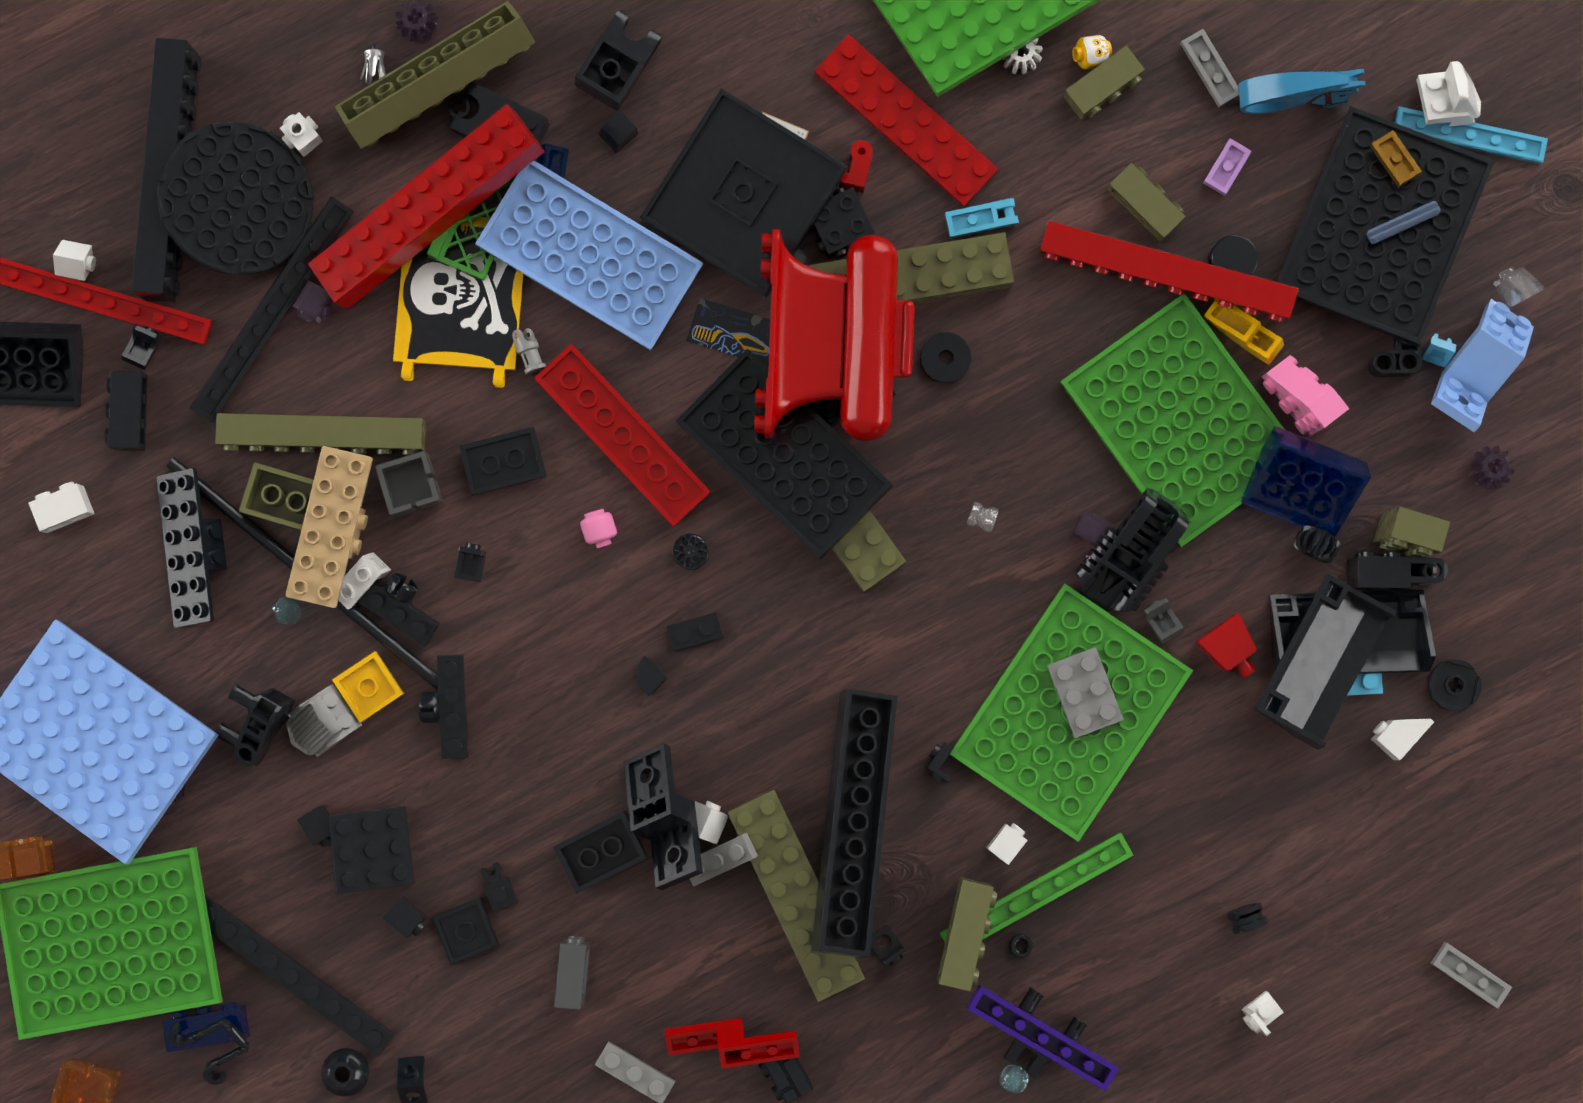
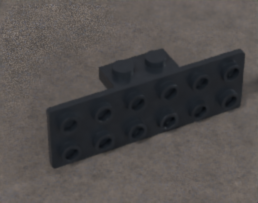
[157,468,227,628]

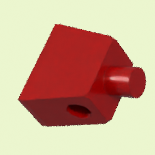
[1195,613,1257,678]

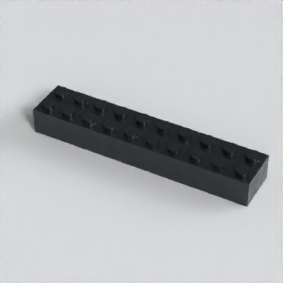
[132,38,201,302]
[811,688,898,958]

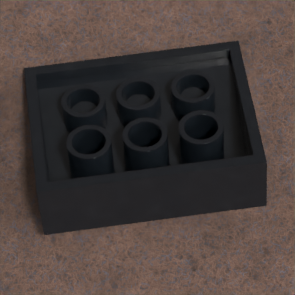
[0,322,83,407]

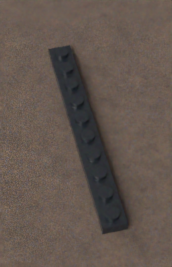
[189,197,354,423]
[204,893,394,1056]

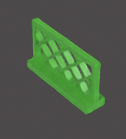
[427,181,512,281]

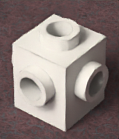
[280,112,323,157]

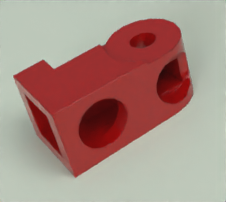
[839,140,873,193]

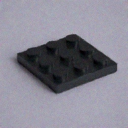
[327,806,414,894]

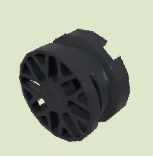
[673,533,709,570]
[1226,902,1268,934]

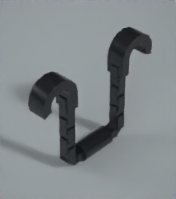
[169,1018,249,1085]

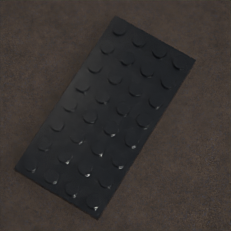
[676,349,893,560]

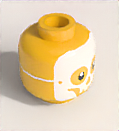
[1072,35,1112,70]

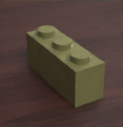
[1063,45,1145,120]
[1107,163,1186,243]

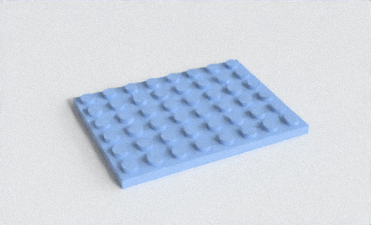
[0,619,218,865]

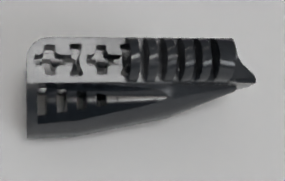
[1075,488,1189,612]

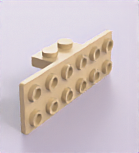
[286,446,373,608]

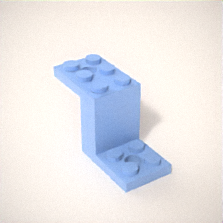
[1431,299,1534,433]

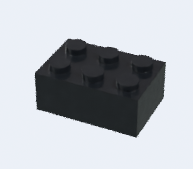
[553,811,648,894]

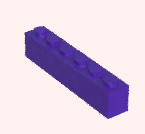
[966,984,1119,1091]

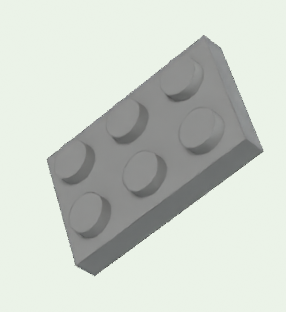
[1046,647,1124,738]

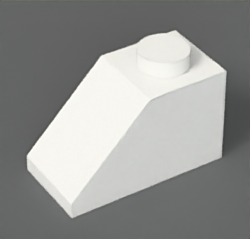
[1371,719,1434,760]

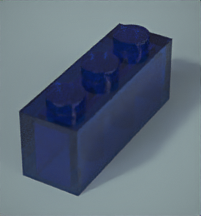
[162,1002,250,1052]

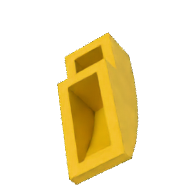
[1204,300,1284,365]

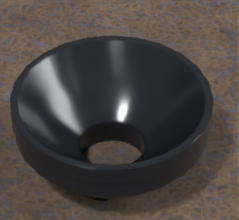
[321,1048,369,1096]

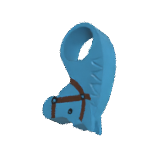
[1238,69,1365,114]

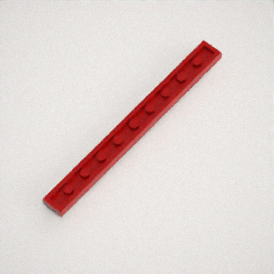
[0,258,213,346]

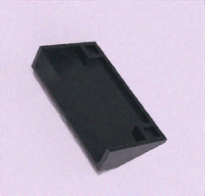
[1254,573,1397,750]
[1269,590,1436,674]

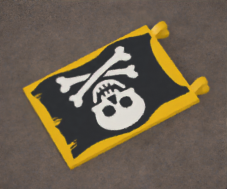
[393,216,524,388]

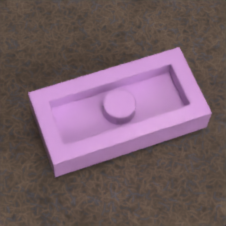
[1203,138,1252,196]

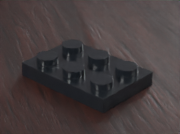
[459,427,547,496]

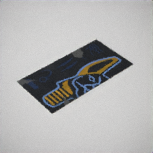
[686,298,771,367]

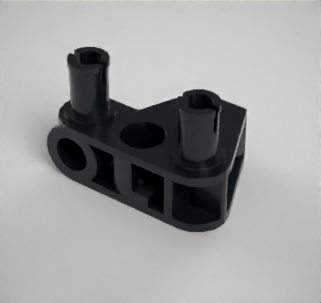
[215,684,295,766]

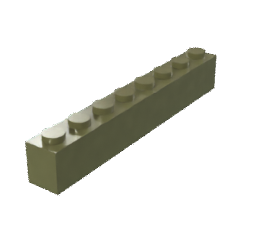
[215,413,426,456]

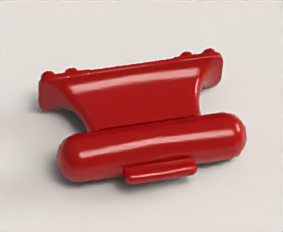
[754,229,915,441]

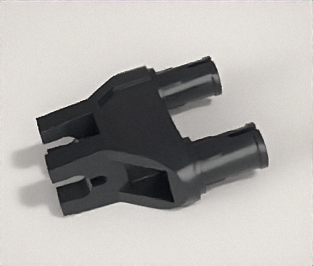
[1003,987,1088,1079]

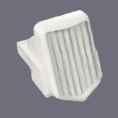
[1417,61,1481,127]

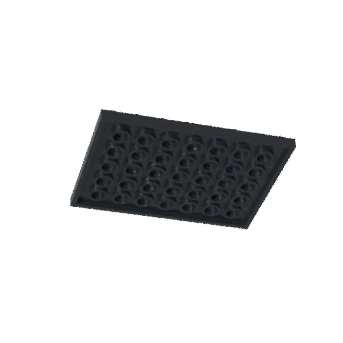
[1277,106,1495,347]

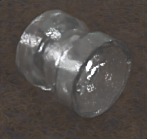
[967,501,999,533]

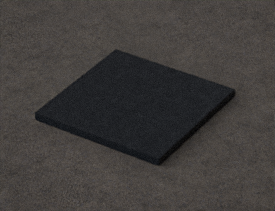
[640,88,849,298]

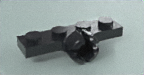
[357,573,440,646]
[418,654,469,759]

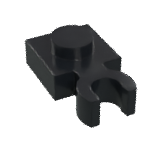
[481,862,518,912]

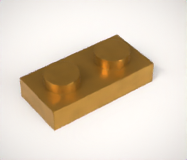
[1370,130,1422,188]

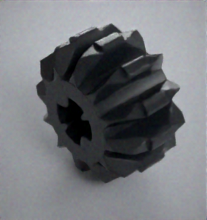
[1294,525,1340,563]

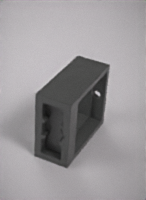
[554,935,591,1010]

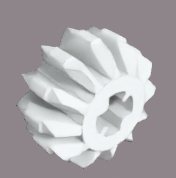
[1002,38,1043,75]

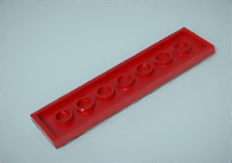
[815,34,998,207]
[534,343,711,527]

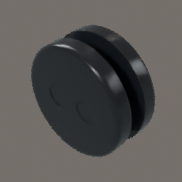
[1208,235,1258,275]

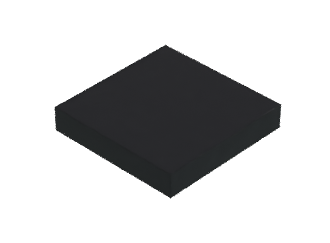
[432,897,500,965]

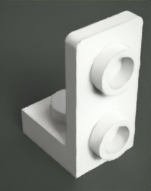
[338,552,391,609]
[1241,991,1284,1036]

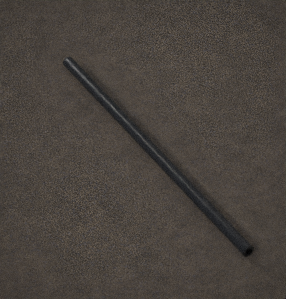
[166,457,438,690]

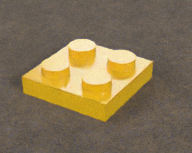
[332,651,404,723]

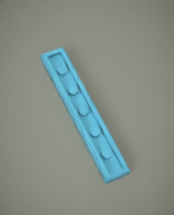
[1394,106,1548,165]

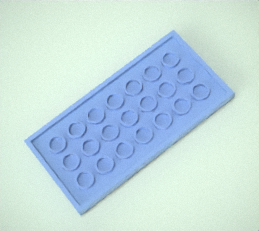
[475,161,703,351]

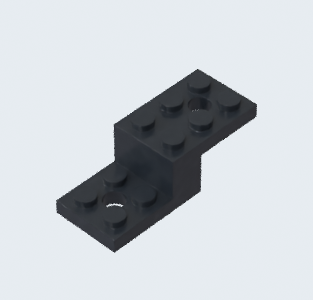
[624,743,703,890]

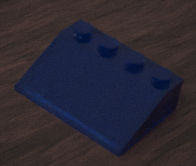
[1241,426,1371,537]

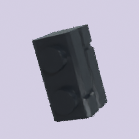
[759,1058,813,1103]

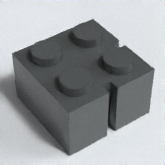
[375,451,444,518]

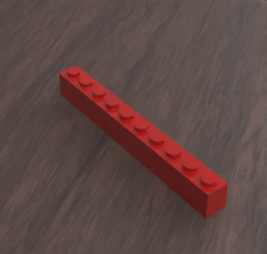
[1040,221,1299,323]

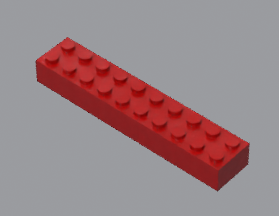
[308,104,545,310]

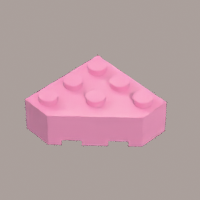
[1262,355,1349,437]

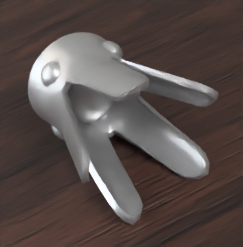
[360,45,386,84]

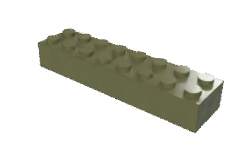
[335,1,535,149]
[807,232,1014,304]
[727,789,865,1002]

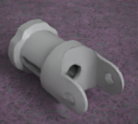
[512,328,546,375]

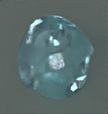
[273,596,301,625]
[999,1064,1028,1093]

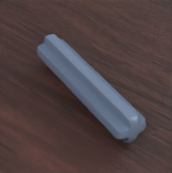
[1367,201,1440,244]

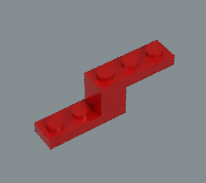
[664,1018,800,1069]

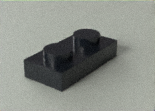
[667,612,723,651]

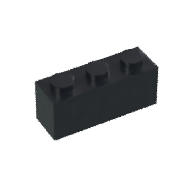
[105,371,148,451]

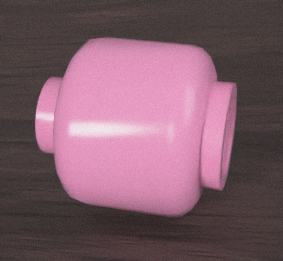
[580,509,617,548]

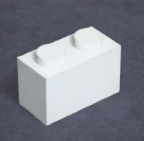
[29,482,94,533]

